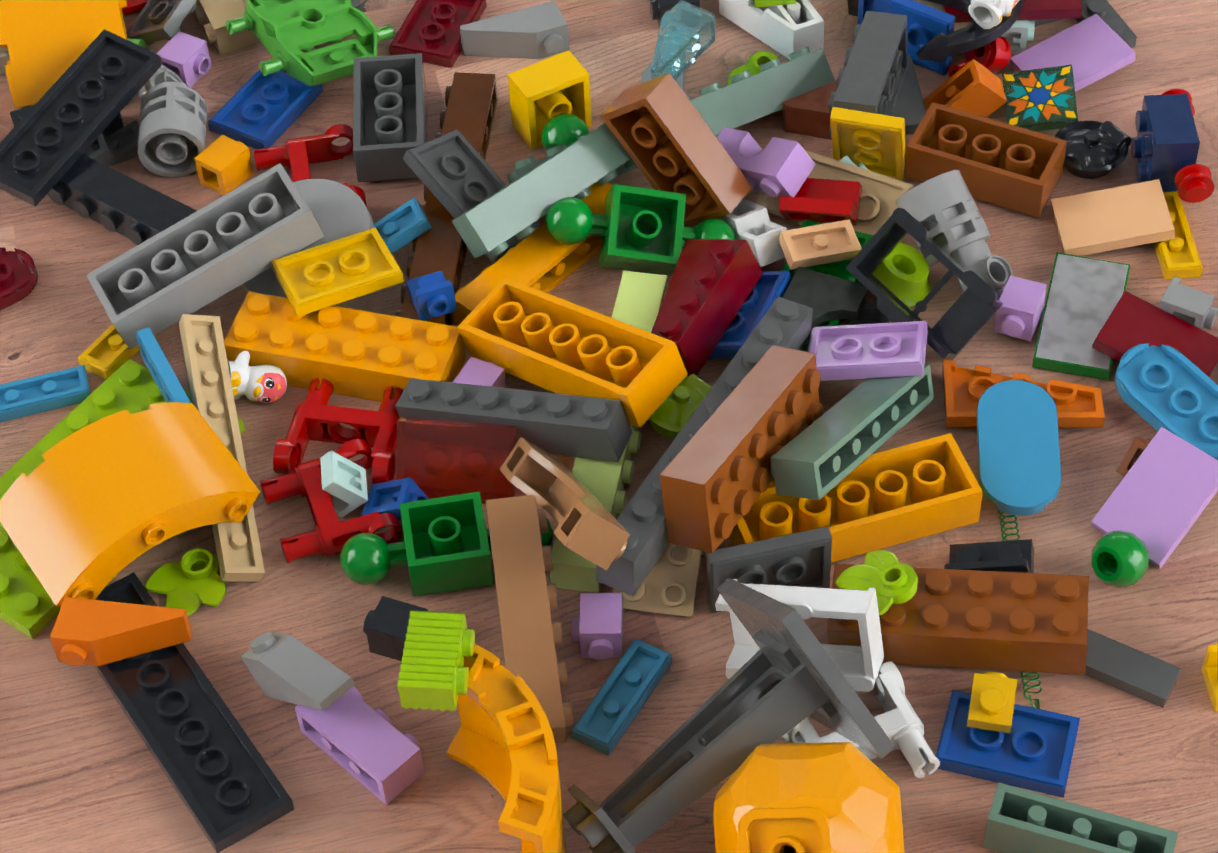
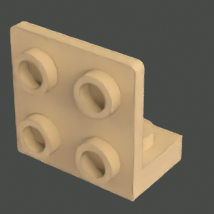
[613,543,706,618]

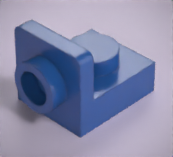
[406,270,457,321]
[361,477,428,520]

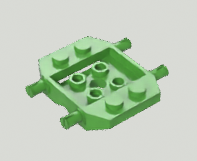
[226,0,394,86]

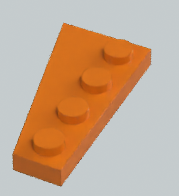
[942,359,1105,428]

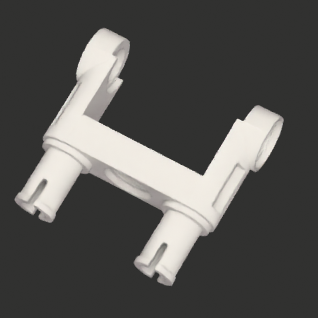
[782,661,940,778]

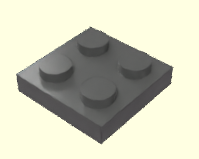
[126,0,197,45]

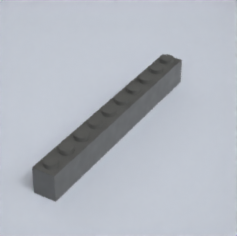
[596,296,813,596]

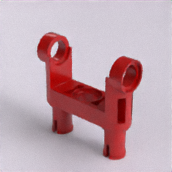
[253,124,367,207]
[273,378,404,484]
[260,439,403,564]

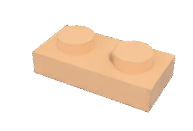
[778,219,862,270]

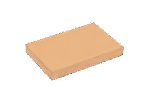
[1051,179,1175,256]

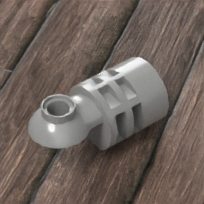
[138,65,207,178]
[896,170,1013,299]

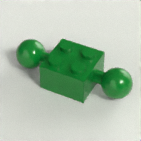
[546,184,736,276]
[340,492,553,597]

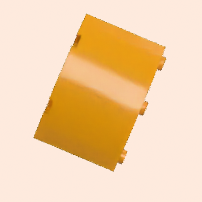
[0,0,128,108]
[0,402,260,607]
[446,644,566,853]

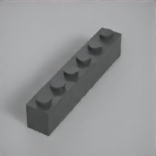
[395,378,632,462]

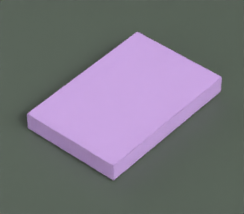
[1010,14,1136,105]
[808,321,928,381]
[1091,427,1218,569]

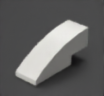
[716,199,786,267]

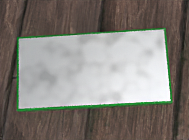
[1032,253,1130,381]

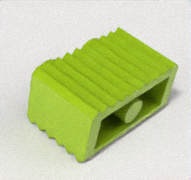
[397,610,475,712]

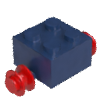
[1131,89,1215,203]

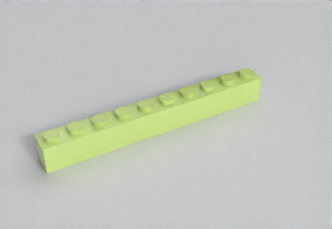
[550,271,668,593]

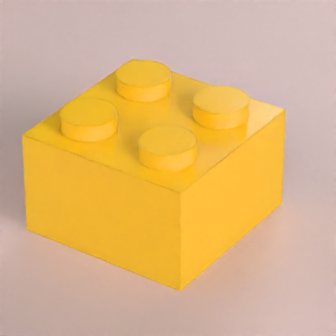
[508,50,592,150]

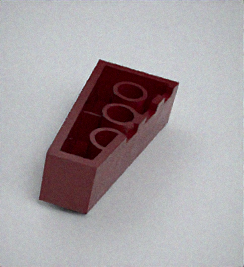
[651,239,763,376]

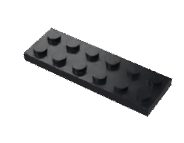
[0,29,162,207]

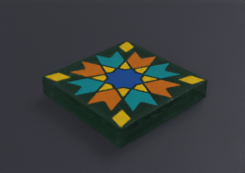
[1002,65,1078,132]

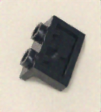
[944,539,1034,573]

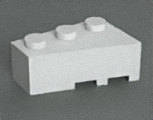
[719,0,824,60]

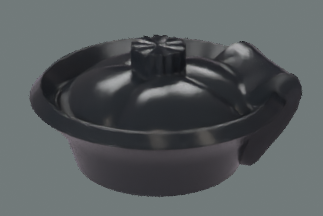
[1055,121,1132,179]

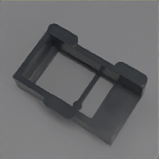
[846,208,1003,360]

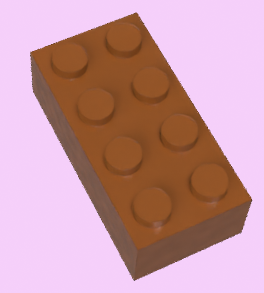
[600,73,752,227]
[904,102,1067,218]

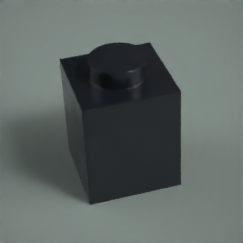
[363,596,428,661]

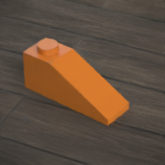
[50,597,193,666]

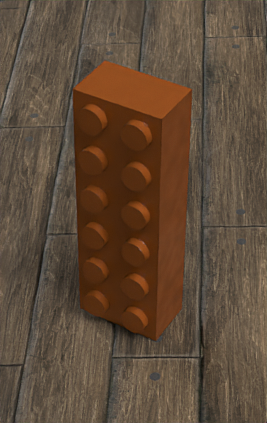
[660,345,823,553]
[827,564,1089,675]

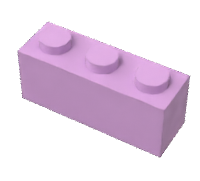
[295,686,425,805]

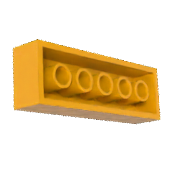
[457,277,688,428]
[224,291,466,402]
[729,433,983,563]

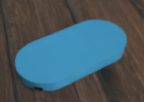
[1115,343,1218,460]
[976,380,1061,516]

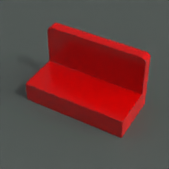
[778,178,862,225]

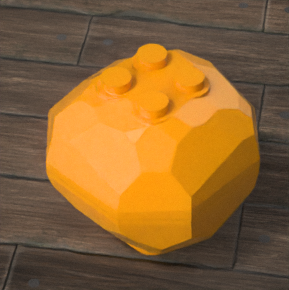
[713,742,905,853]

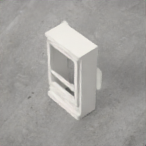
[715,579,884,692]

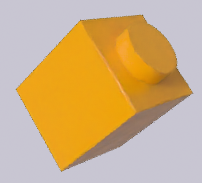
[194,134,254,196]

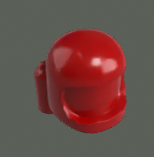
[948,36,1011,77]

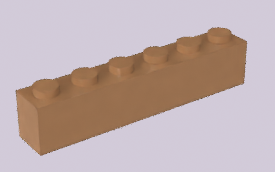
[486,494,573,743]

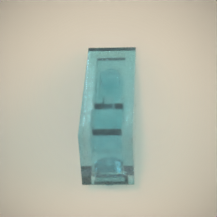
[651,0,715,80]

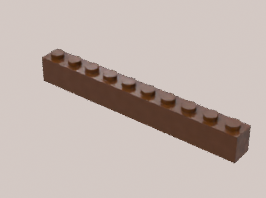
[395,72,498,326]

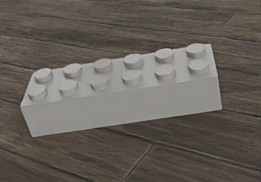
[86,163,324,349]

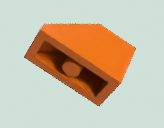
[923,59,1007,118]

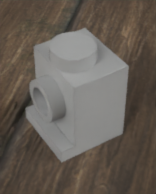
[1159,276,1218,331]

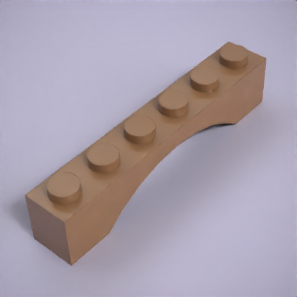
[500,437,630,571]

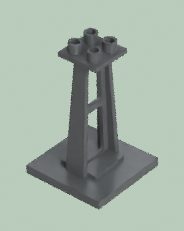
[563,578,895,853]

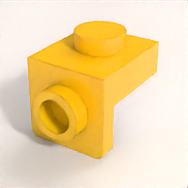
[967,672,1017,733]

